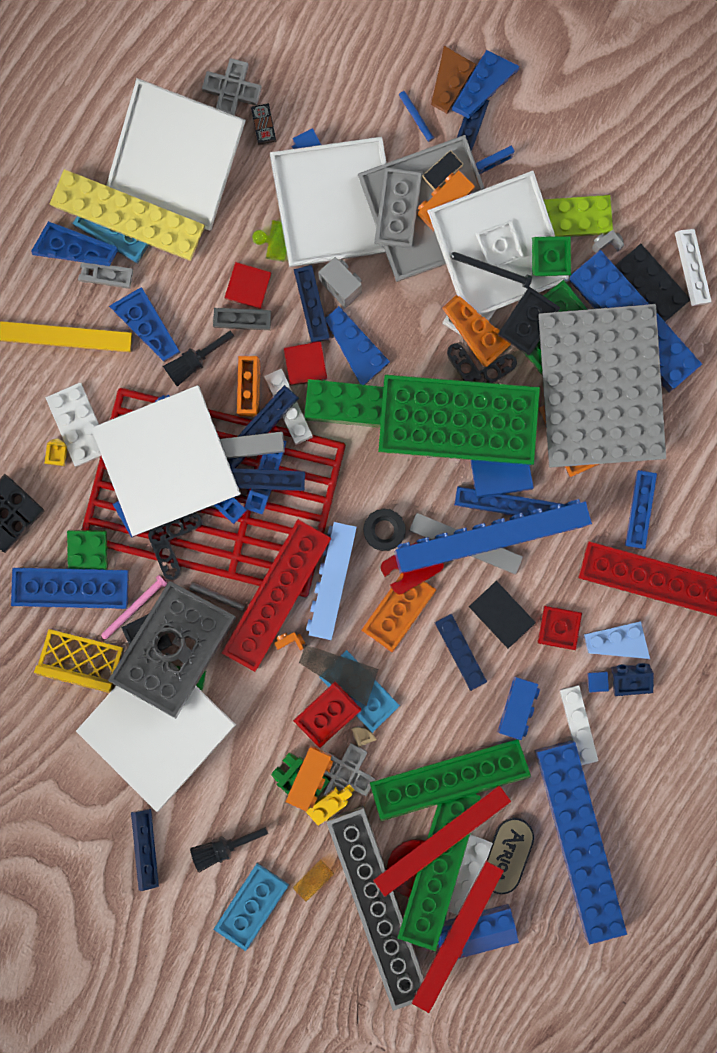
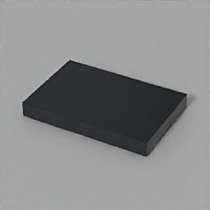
[497,286,560,356]
[468,580,536,649]

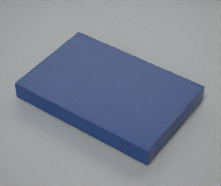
[470,460,534,498]

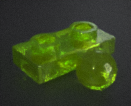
[252,220,286,262]

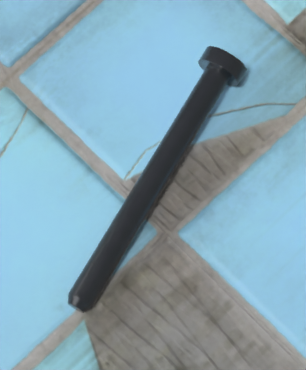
[451,252,532,289]

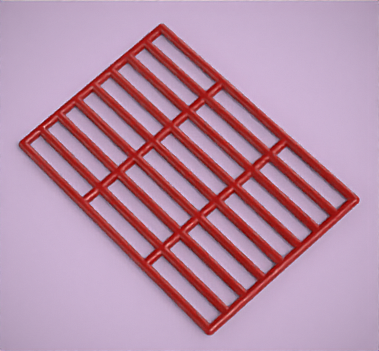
[81,388,346,597]

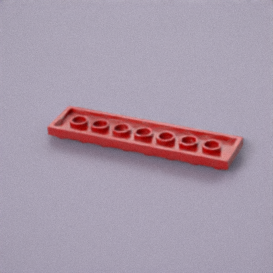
[222,519,331,672]
[578,541,717,617]

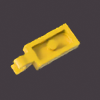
[306,784,354,826]

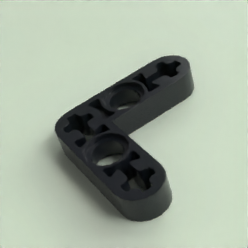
[447,343,517,383]
[148,513,202,580]

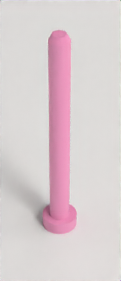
[101,574,168,639]

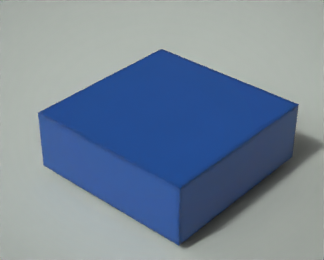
[587,672,609,692]

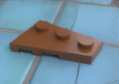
[431,46,476,114]

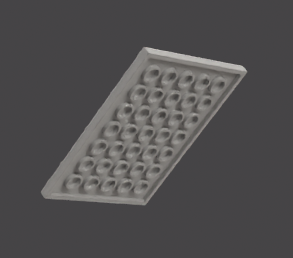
[539,304,666,468]

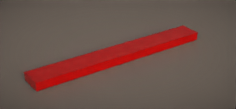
[373,785,512,897]
[411,860,504,1013]

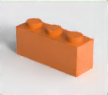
[417,170,475,232]
[237,356,260,417]
[285,746,334,812]

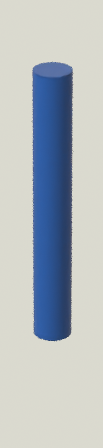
[399,91,434,142]

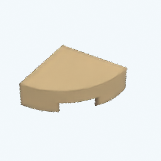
[351,727,376,747]

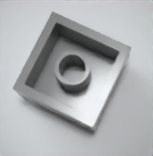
[318,257,362,308]

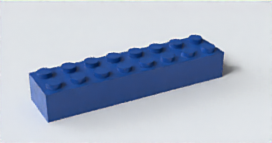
[569,250,702,393]

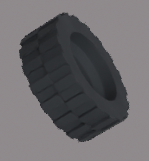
[363,508,406,551]

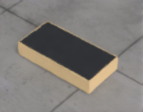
[422,150,463,190]

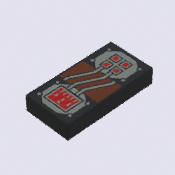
[251,103,277,145]

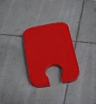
[380,542,444,595]

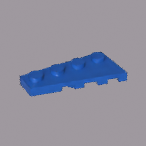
[452,50,520,119]
[31,221,118,266]
[109,287,180,362]
[325,306,390,385]

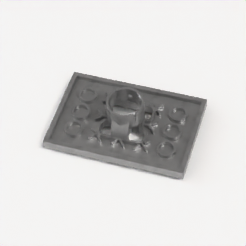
[108,581,236,719]

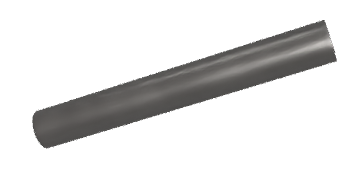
[190,582,245,611]

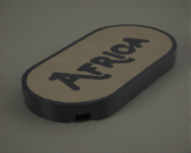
[487,817,534,894]

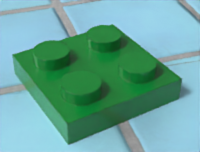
[532,236,571,276]
[67,530,107,570]

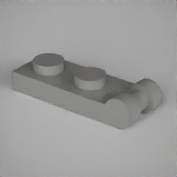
[78,262,133,289]

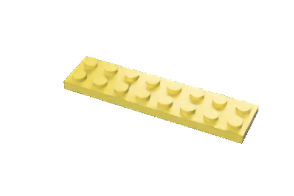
[50,169,205,261]

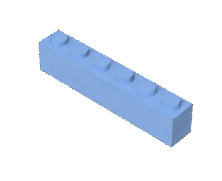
[306,522,357,640]

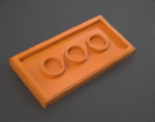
[361,573,436,652]

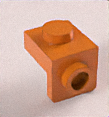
[274,632,305,651]

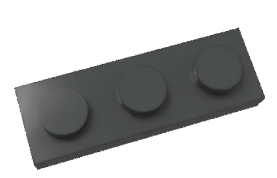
[213,308,271,331]

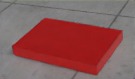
[293,681,361,748]

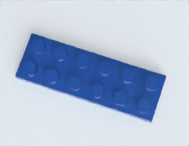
[11,568,129,609]

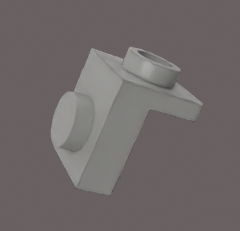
[592,230,624,253]

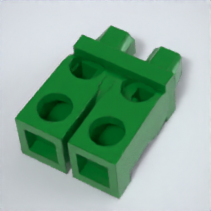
[271,752,330,797]

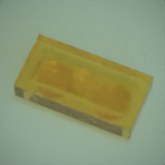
[293,859,334,902]

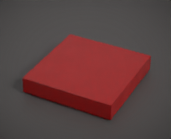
[224,262,272,310]
[284,341,327,386]
[537,606,582,651]

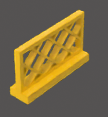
[34,629,123,693]

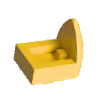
[44,438,67,466]

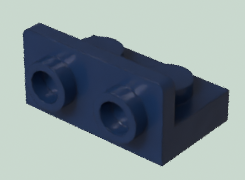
[611,663,654,696]

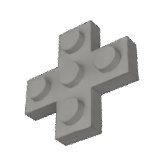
[202,58,262,116]
[323,743,375,796]

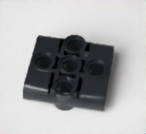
[0,474,45,553]

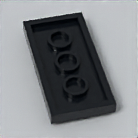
[615,243,690,322]

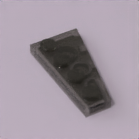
[299,644,379,706]

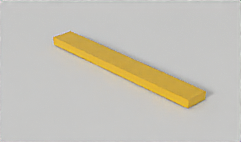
[0,321,133,353]

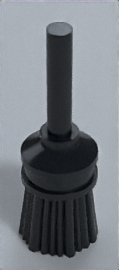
[163,330,235,387]
[190,827,269,873]

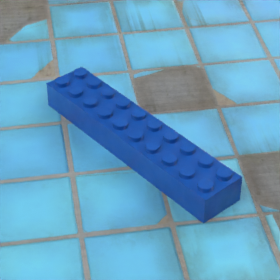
[394,499,592,574]
[535,740,627,945]

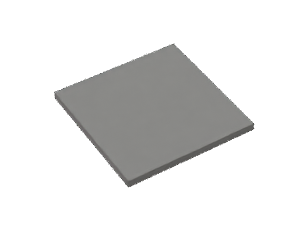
[358,135,485,282]

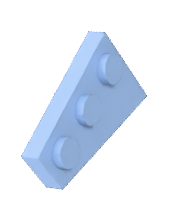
[584,621,650,659]

